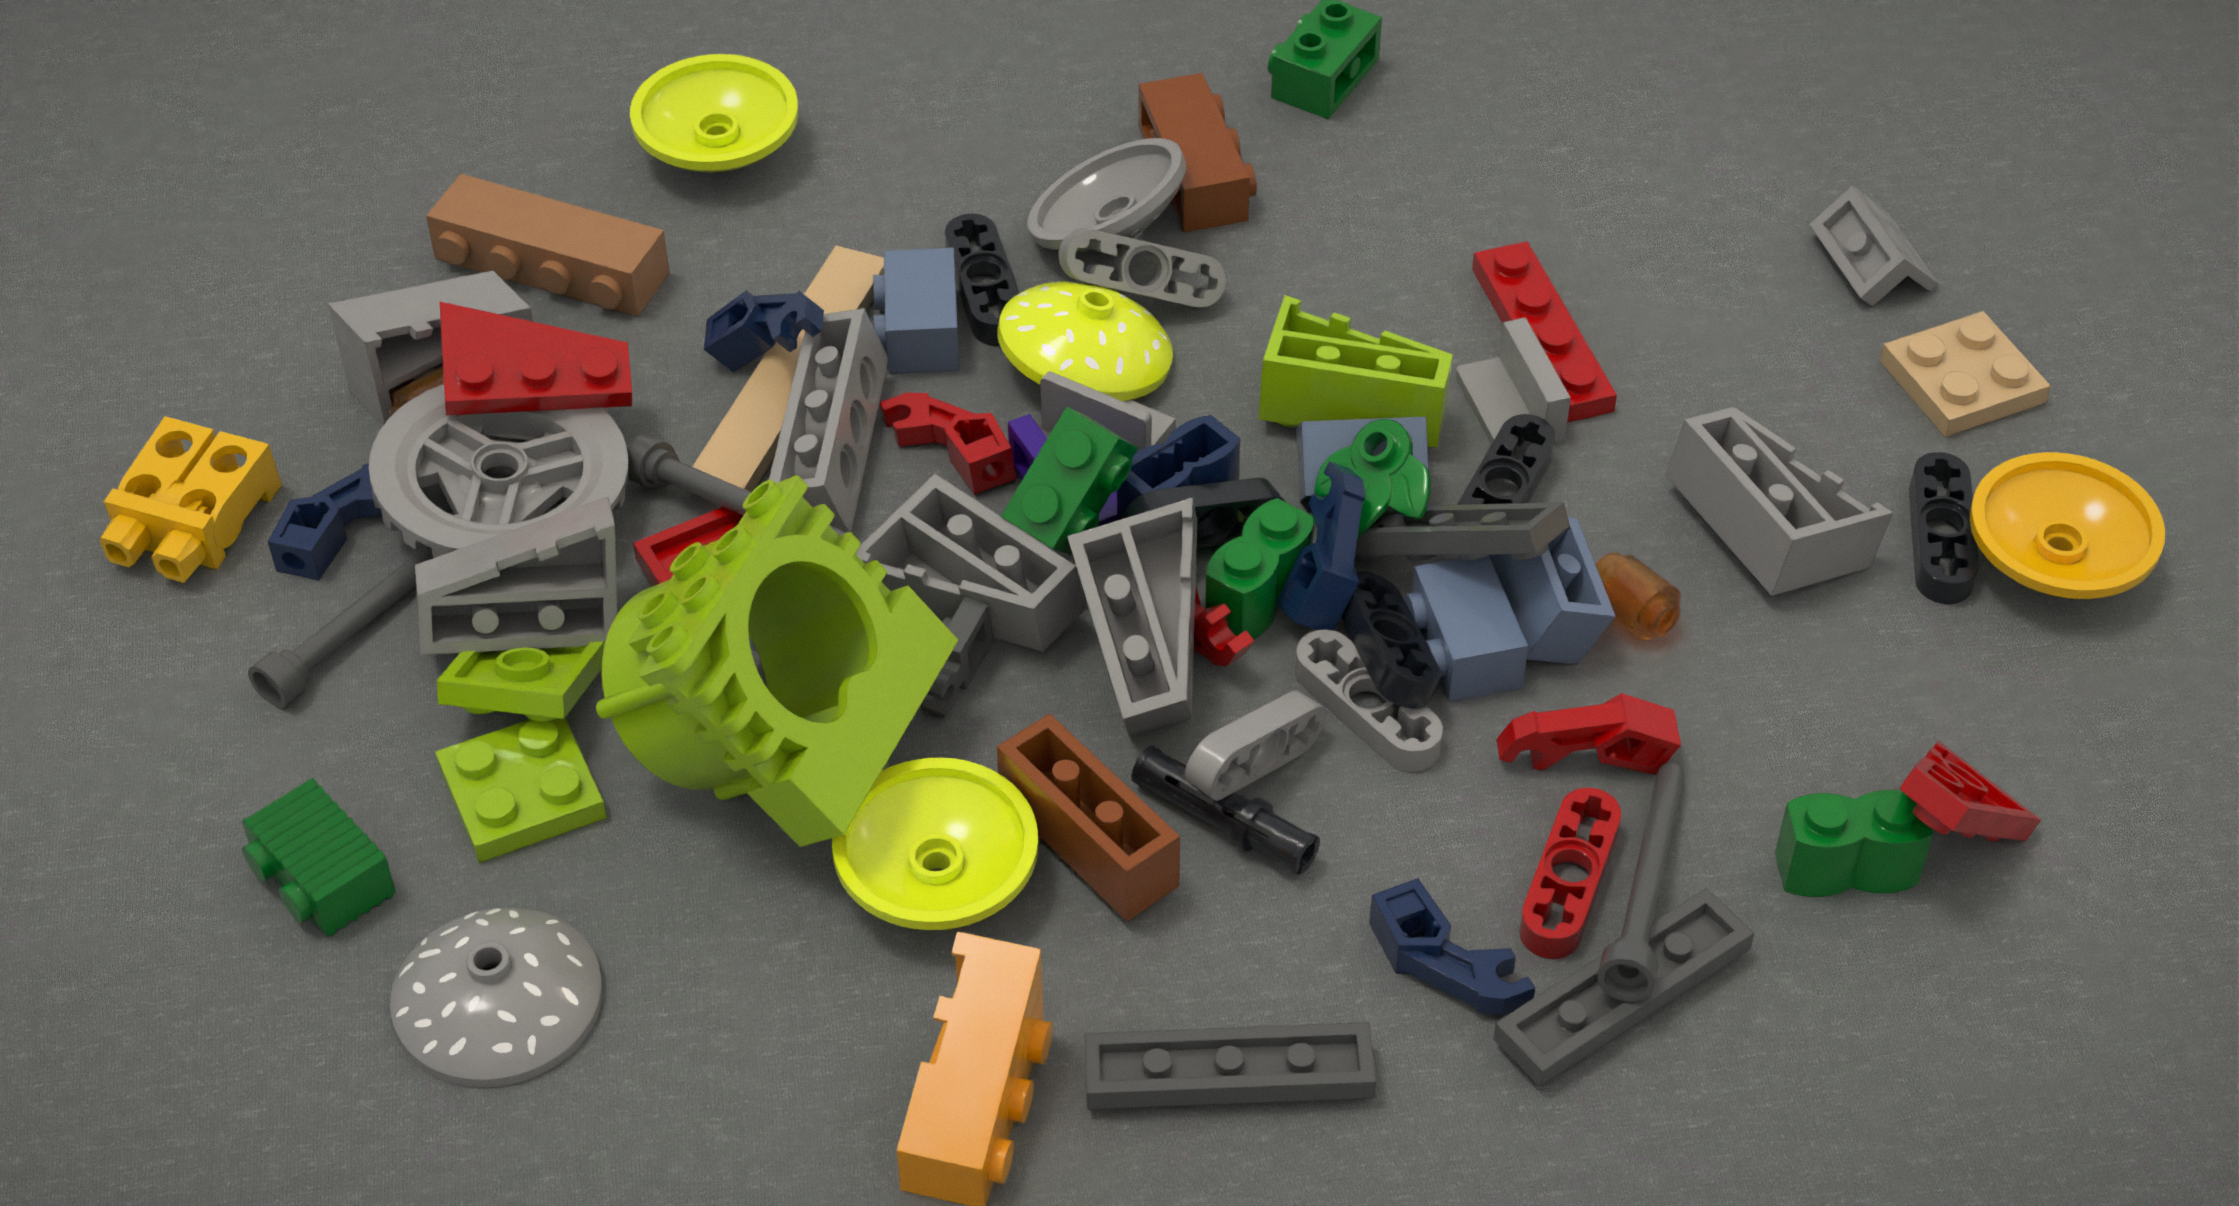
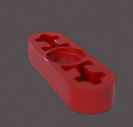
[1519,788,1621,959]

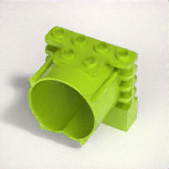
[596,475,959,847]

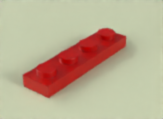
[1472,241,1617,423]

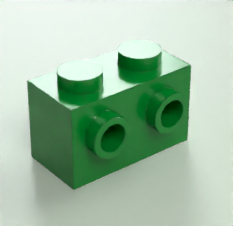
[1267,0,1382,119]
[1001,406,1139,555]

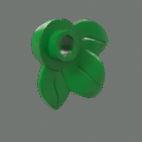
[1314,419,1431,537]

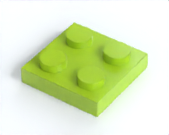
[436,641,604,721]
[435,718,607,863]

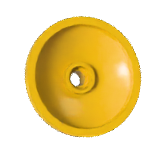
[1970,452,2165,599]

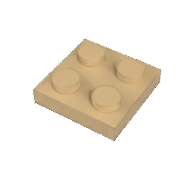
[1880,311,2051,437]

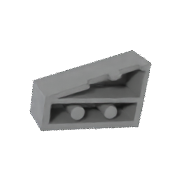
[1665,407,1893,596]
[856,474,1085,652]
[415,496,617,655]

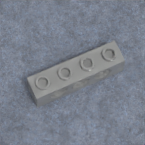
[769,308,889,533]

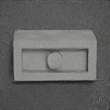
[1809,185,1939,307]
[1456,317,1571,451]
[1040,371,1176,451]

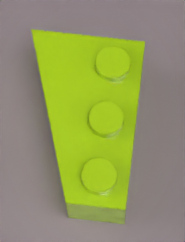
[1258,295,1453,448]

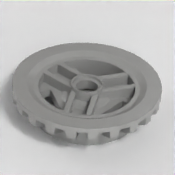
[369,384,629,558]

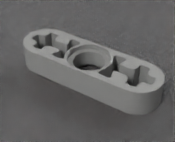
[1059,228,1226,308]
[1295,630,1443,772]
[1185,690,1327,801]

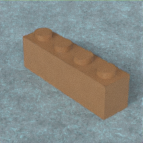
[426,173,670,317]

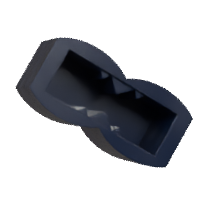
[1117,415,1240,521]

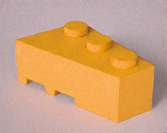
[897,931,1053,1206]

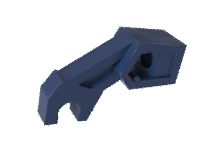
[704,290,824,372]
[1276,461,1365,631]
[268,464,382,581]
[1369,878,1535,1016]

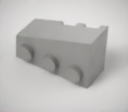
[328,271,533,426]
[1067,497,1197,737]

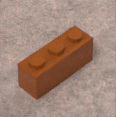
[1138,72,1257,233]
[997,713,1180,921]

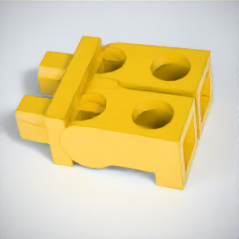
[99,416,282,583]

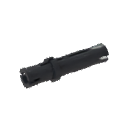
[1131,746,1320,874]

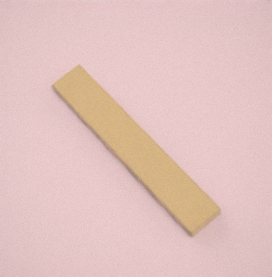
[692,245,884,492]

